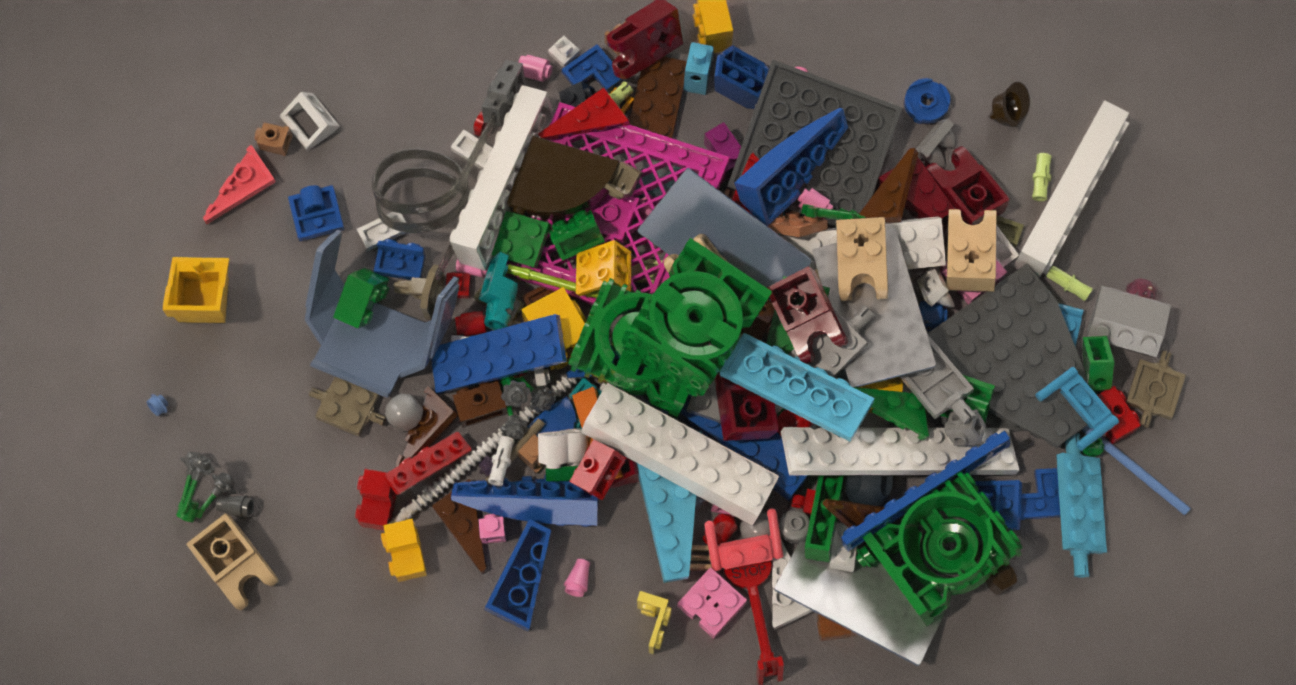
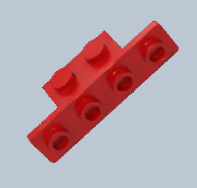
[384,432,471,495]

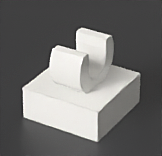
[548,36,580,68]

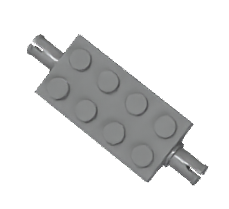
[775,305,876,414]
[899,334,976,425]

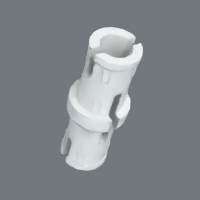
[488,436,515,486]

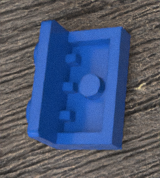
[374,239,426,280]

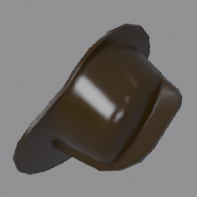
[989,82,1030,127]

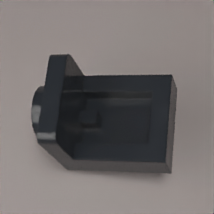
[559,82,596,107]

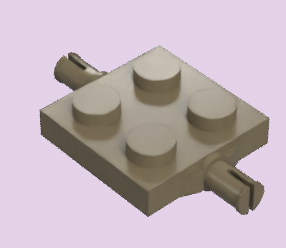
[1126,351,1186,428]
[309,377,386,437]

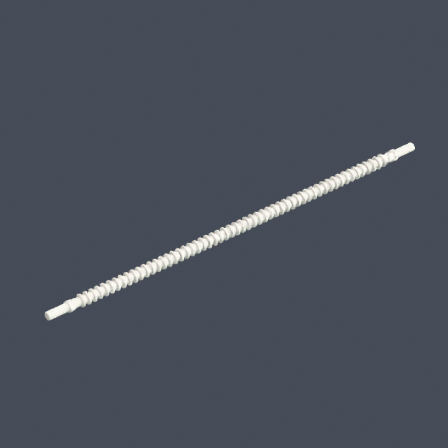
[388,293,682,524]

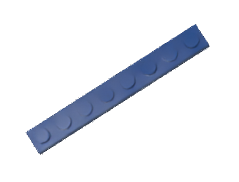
[841,431,1010,552]

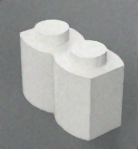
[538,428,588,469]

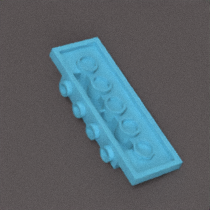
[720,333,874,442]

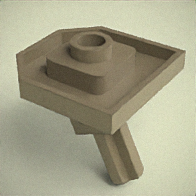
[393,264,446,320]

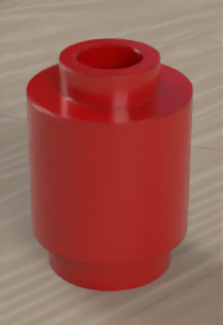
[455,310,488,337]
[703,513,737,546]

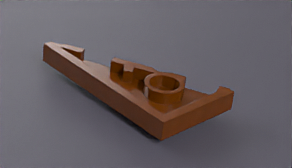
[859,148,919,223]
[395,386,458,468]
[432,479,486,574]
[822,499,904,544]

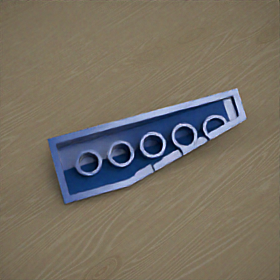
[734,108,848,226]
[451,474,599,527]

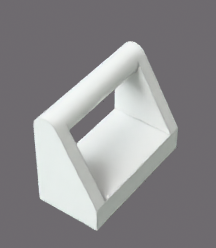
[280,92,340,150]

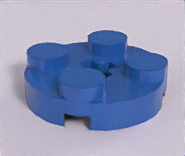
[904,78,950,124]

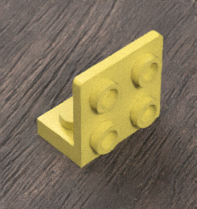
[637,591,672,654]

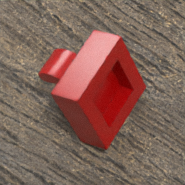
[446,272,471,299]
[791,489,816,519]

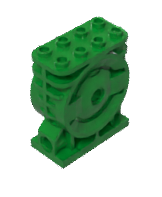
[622,238,772,397]
[568,278,709,419]
[863,471,1023,626]

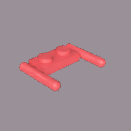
[704,508,784,571]

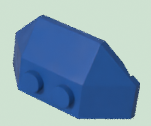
[714,45,769,109]

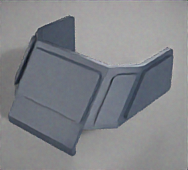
[304,230,460,398]

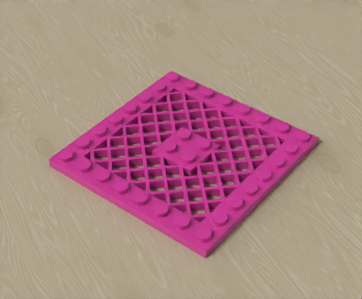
[505,102,731,316]

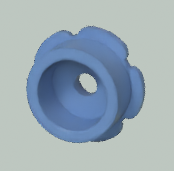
[146,394,168,416]

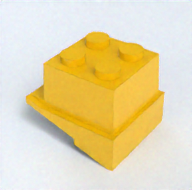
[162,257,230,323]

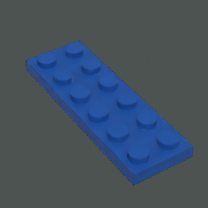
[431,314,567,394]

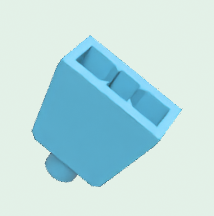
[683,42,714,95]

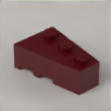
[875,157,955,225]

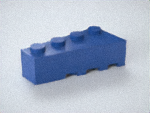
[484,519,551,632]

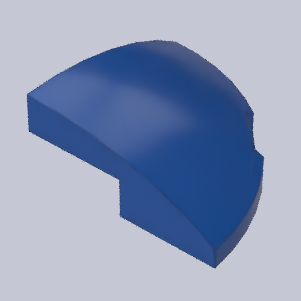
[527,396,578,437]

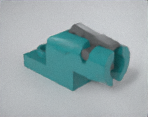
[478,252,520,330]

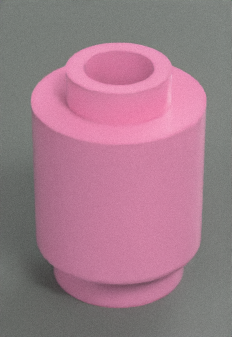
[519,55,552,82]
[797,188,833,219]

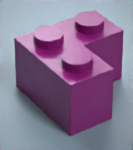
[697,122,741,184]

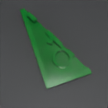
[853,387,929,440]

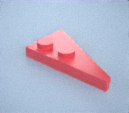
[203,145,276,224]

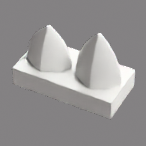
[916,266,955,308]

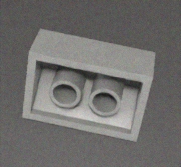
[1087,285,1171,357]

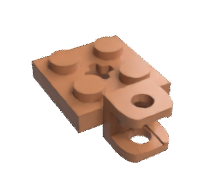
[767,212,828,237]

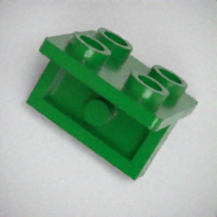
[549,210,605,261]

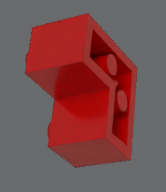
[355,469,397,530]

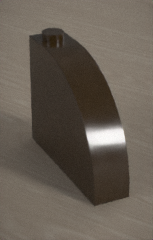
[507,136,620,220]

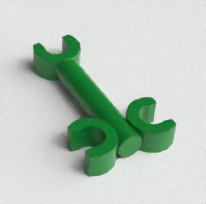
[801,204,866,220]

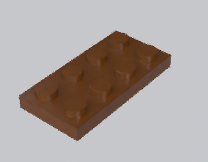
[629,57,687,138]

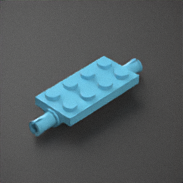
[1056,433,1107,578]

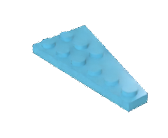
[636,431,702,583]

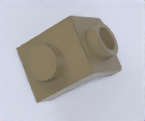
[604,161,643,200]

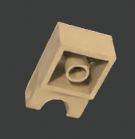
[946,209,996,292]
[836,217,888,301]
[186,513,278,611]

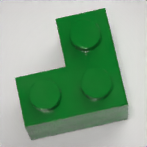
[333,268,389,329]

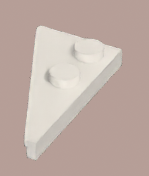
[772,540,813,630]

